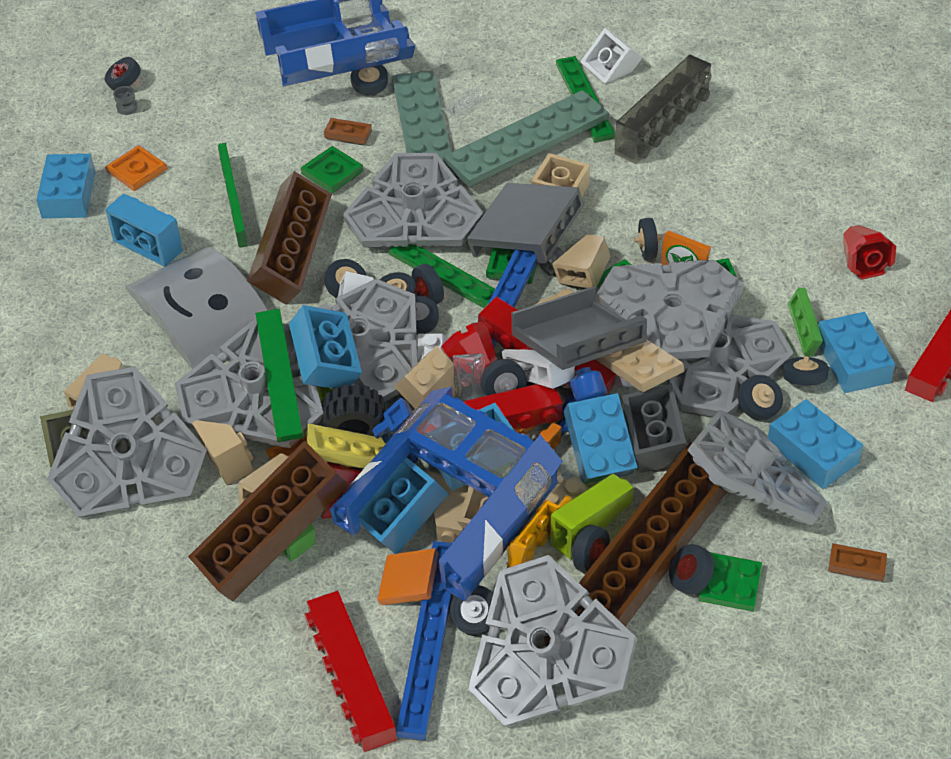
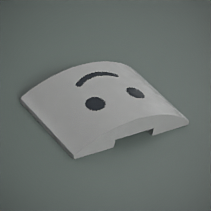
[125,247,268,369]

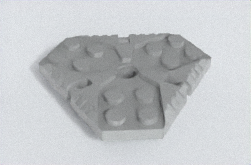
[343,153,483,247]
[596,260,744,359]
[285,279,417,402]
[666,314,794,417]
[175,318,323,448]
[47,366,208,517]
[688,410,827,525]
[468,555,638,727]

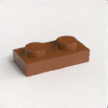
[324,118,372,145]
[828,543,887,582]

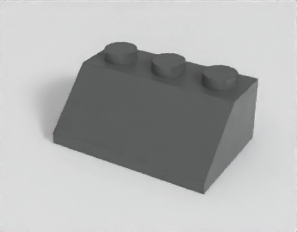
[622,383,687,473]

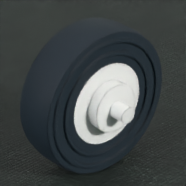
[450,585,493,636]

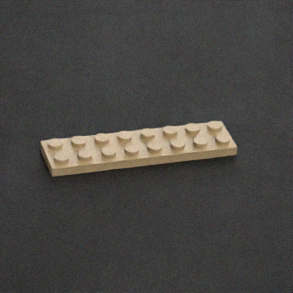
[530,289,684,392]

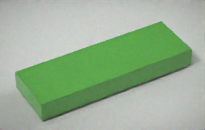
[788,287,823,357]

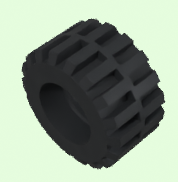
[321,384,386,438]

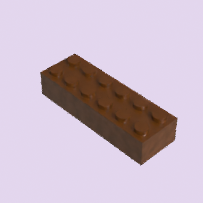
[247,171,332,305]
[188,441,349,602]

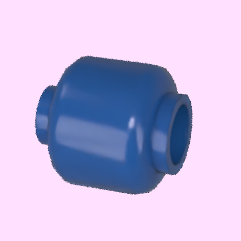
[570,367,607,402]

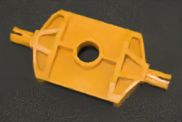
[507,495,573,568]

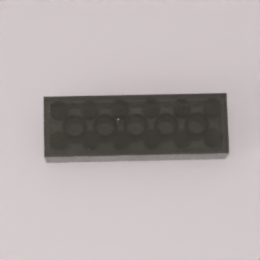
[614,54,712,164]

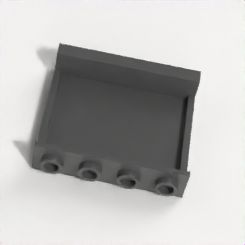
[467,183,584,263]
[512,286,647,370]

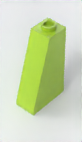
[550,473,634,560]

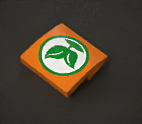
[661,230,711,265]

